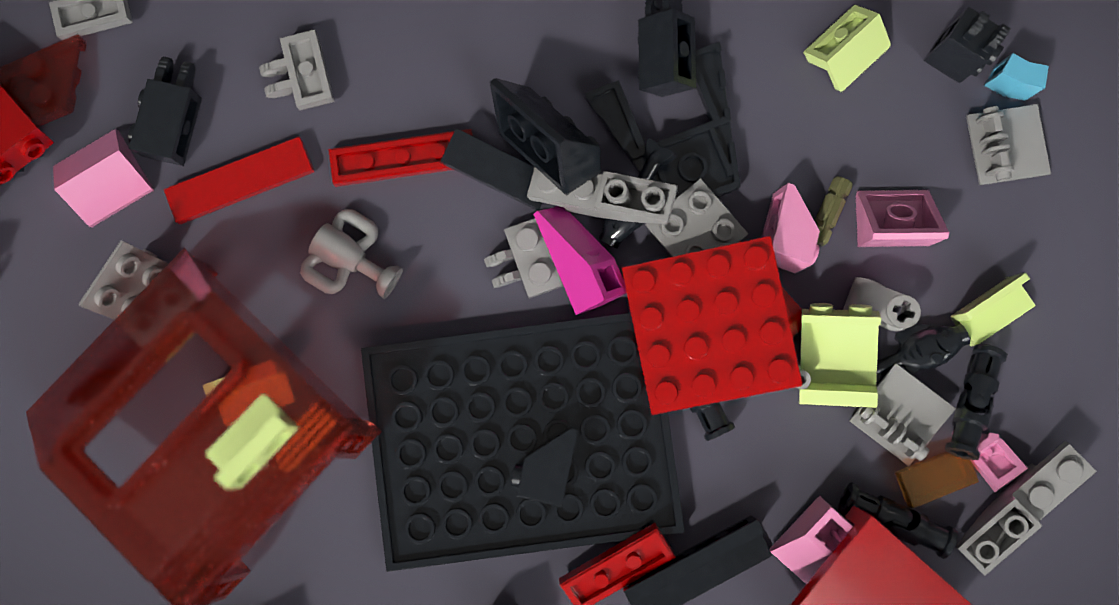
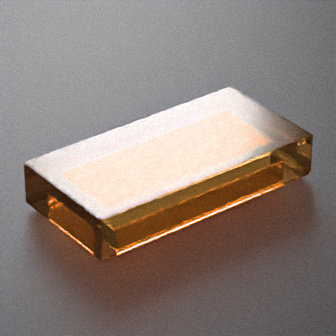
[895,452,979,508]

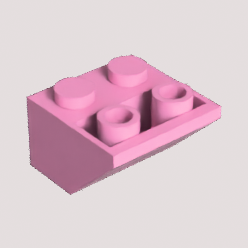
[769,496,853,584]

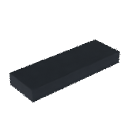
[440,128,542,211]

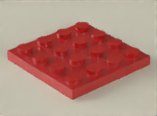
[622,236,803,415]

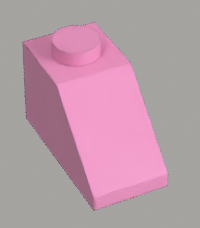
[762,183,820,273]

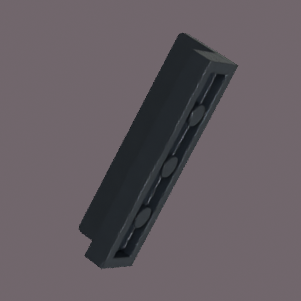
[623,516,772,605]

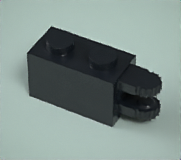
[638,0,696,97]
[924,7,1010,84]
[128,56,202,166]

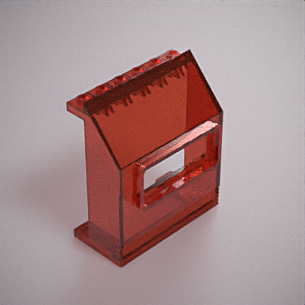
[26,248,382,605]

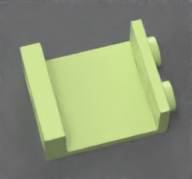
[799,303,881,408]

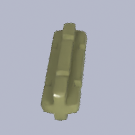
[815,176,853,246]

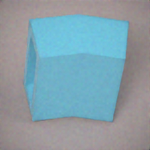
[984,53,1049,101]

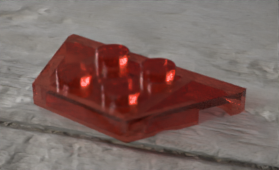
[0,34,87,127]

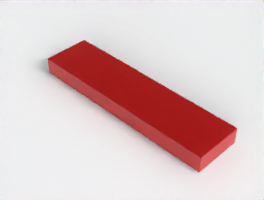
[328,129,473,187]
[163,137,315,225]

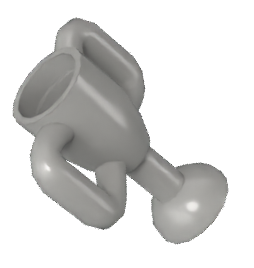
[300,209,403,299]

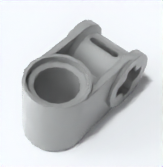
[843,277,921,332]

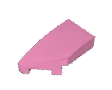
[952,431,1028,492]

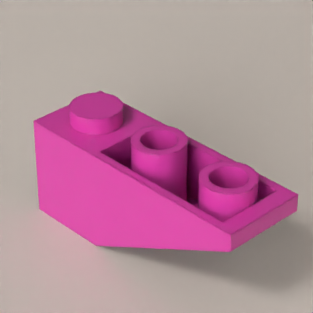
[533,206,627,315]

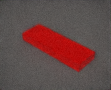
[559,523,676,605]

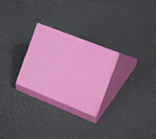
[53,129,154,227]
[856,190,949,247]

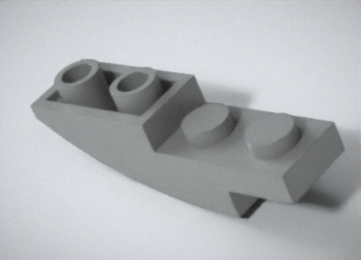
[527,168,678,224]
[956,441,1097,575]

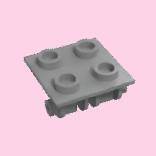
[966,104,1051,185]
[645,178,748,257]
[78,240,173,327]
[849,363,956,466]

